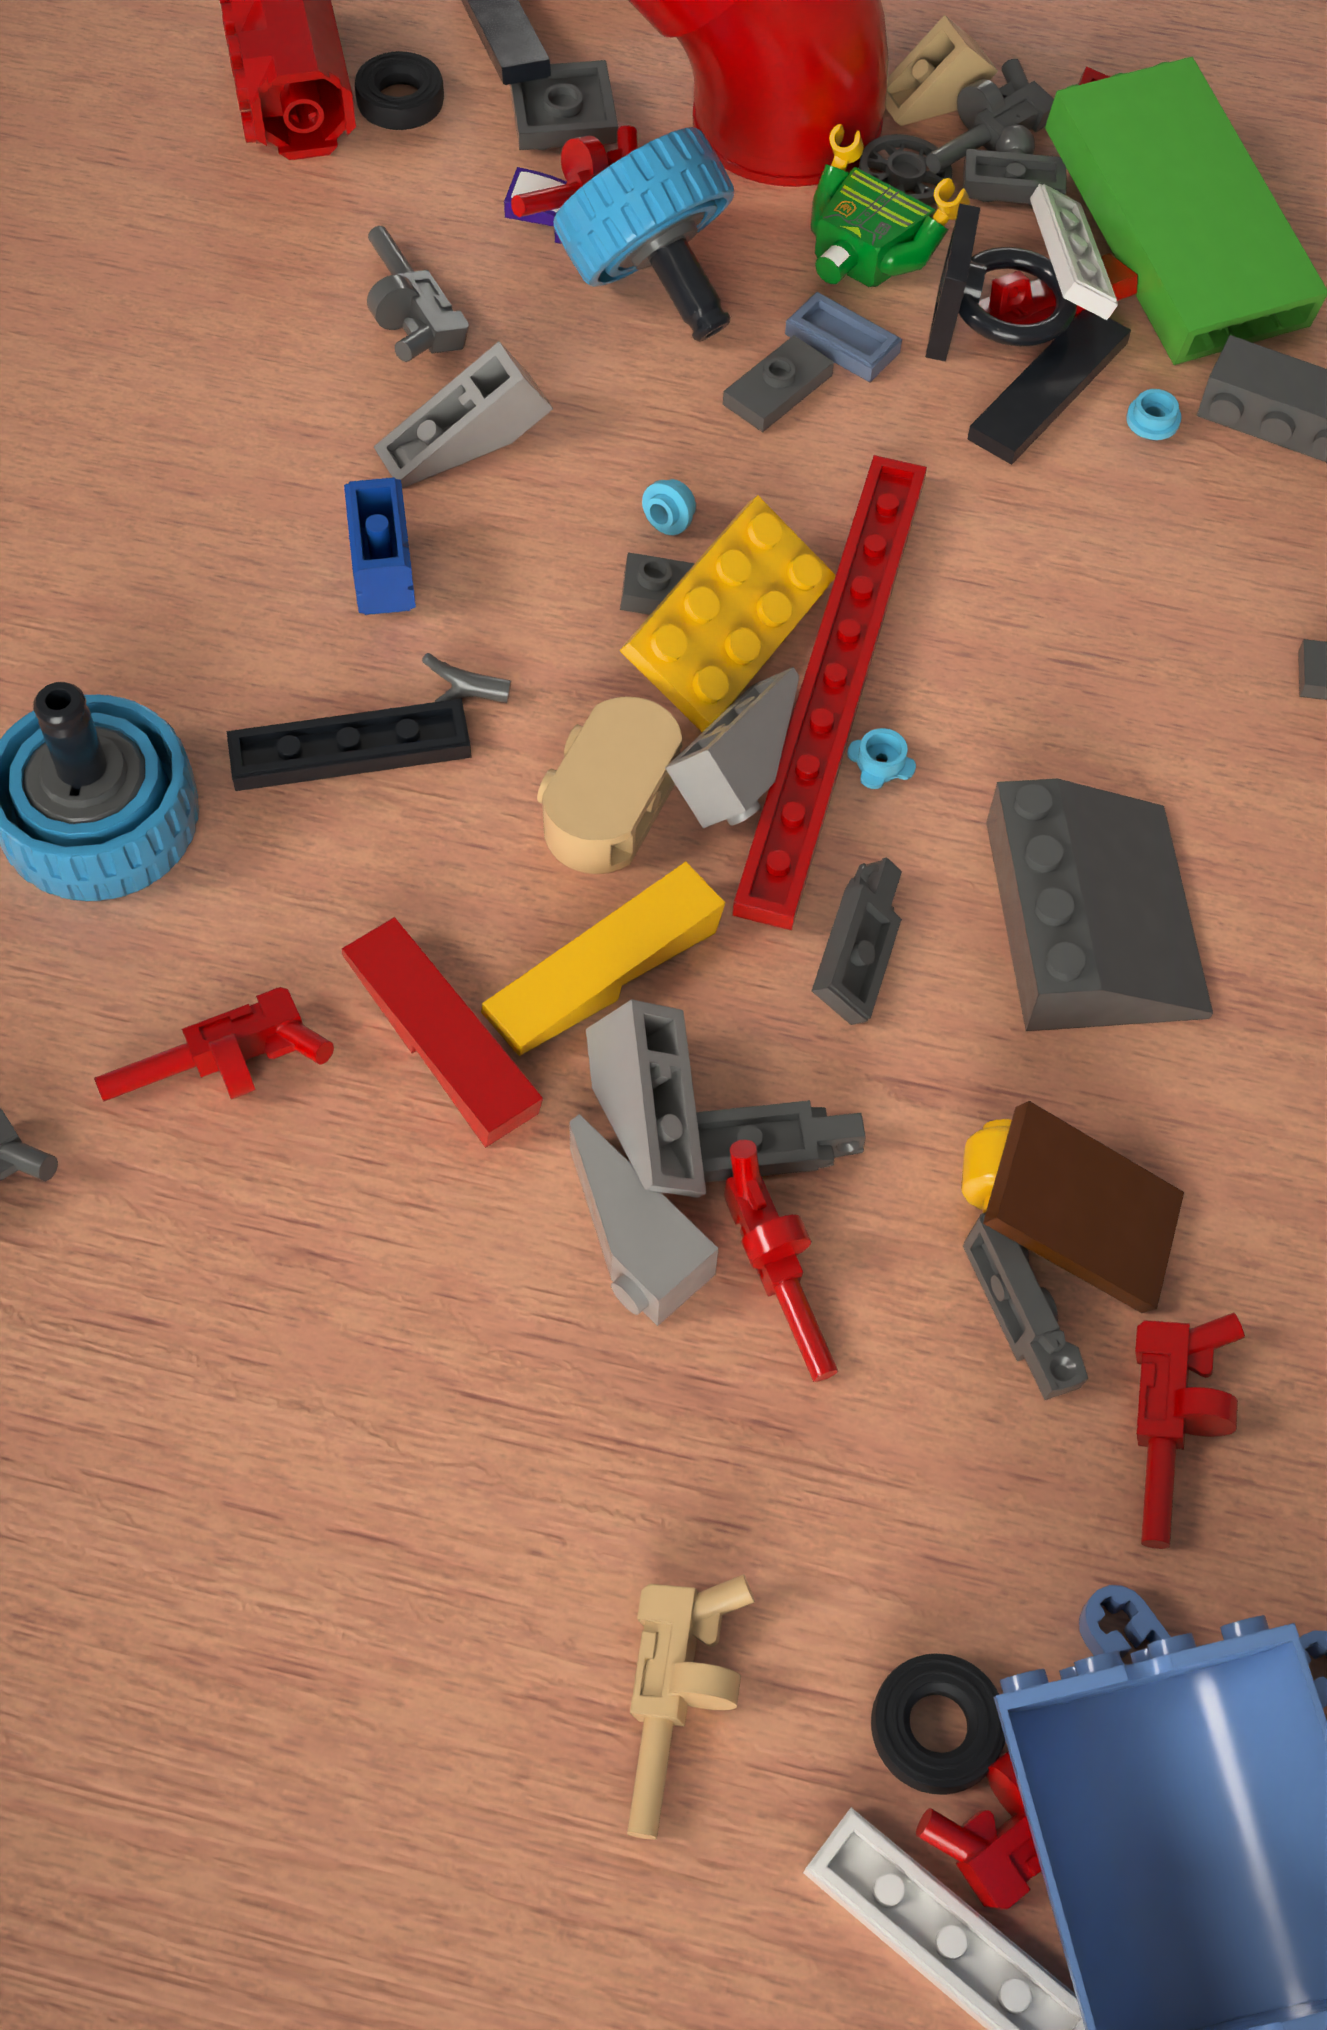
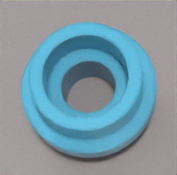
[1126,389,1181,440]
[642,479,696,535]

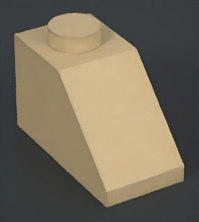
[885,15,998,126]

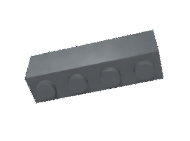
[1197,335,1327,463]

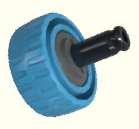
[553,127,735,342]
[0,682,199,901]

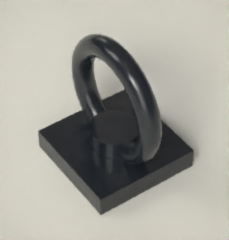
[925,203,1077,362]

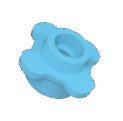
[847,728,916,789]

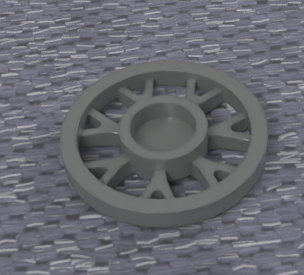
[858,134,952,205]

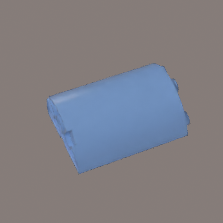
[994,1615,1327,2030]

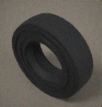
[355,51,444,130]
[871,1654,1005,1795]

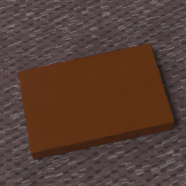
[983,1101,1184,1313]

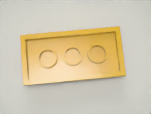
[619,495,836,732]

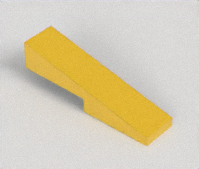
[481,862,726,1056]

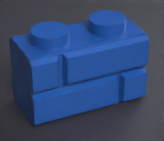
[344,477,416,615]

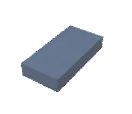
[785,292,902,382]

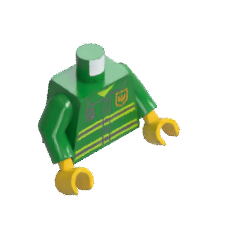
[811,124,970,287]

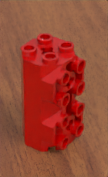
[219,0,356,160]

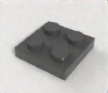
[509,60,618,150]

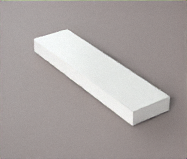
[1030,184,1118,320]
[803,1807,1085,2030]

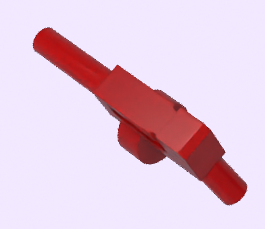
[511,125,638,217]
[94,987,334,1102]
[724,1140,838,1382]
[1135,1312,1245,1549]
[916,1751,1041,1909]

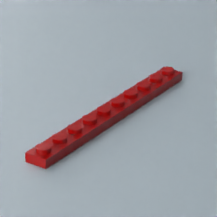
[732,455,927,931]

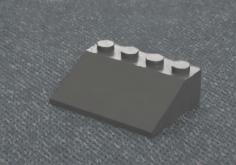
[986,778,1213,1031]

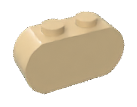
[537,697,682,874]

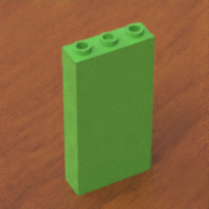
[1045,56,1327,365]

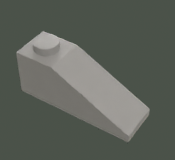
[374,341,553,488]
[665,667,799,828]
[586,999,706,1198]
[569,1114,719,1326]

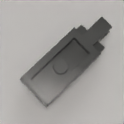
[812,857,902,1025]
[696,1100,866,1182]
[963,1213,1088,1400]

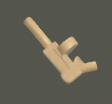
[627,1574,755,1839]

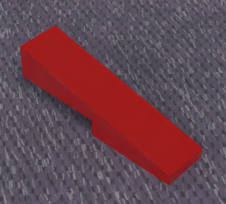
[342,917,543,1148]

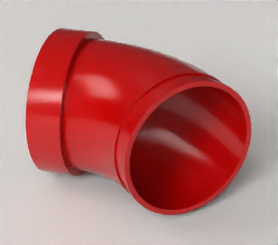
[628,0,889,187]

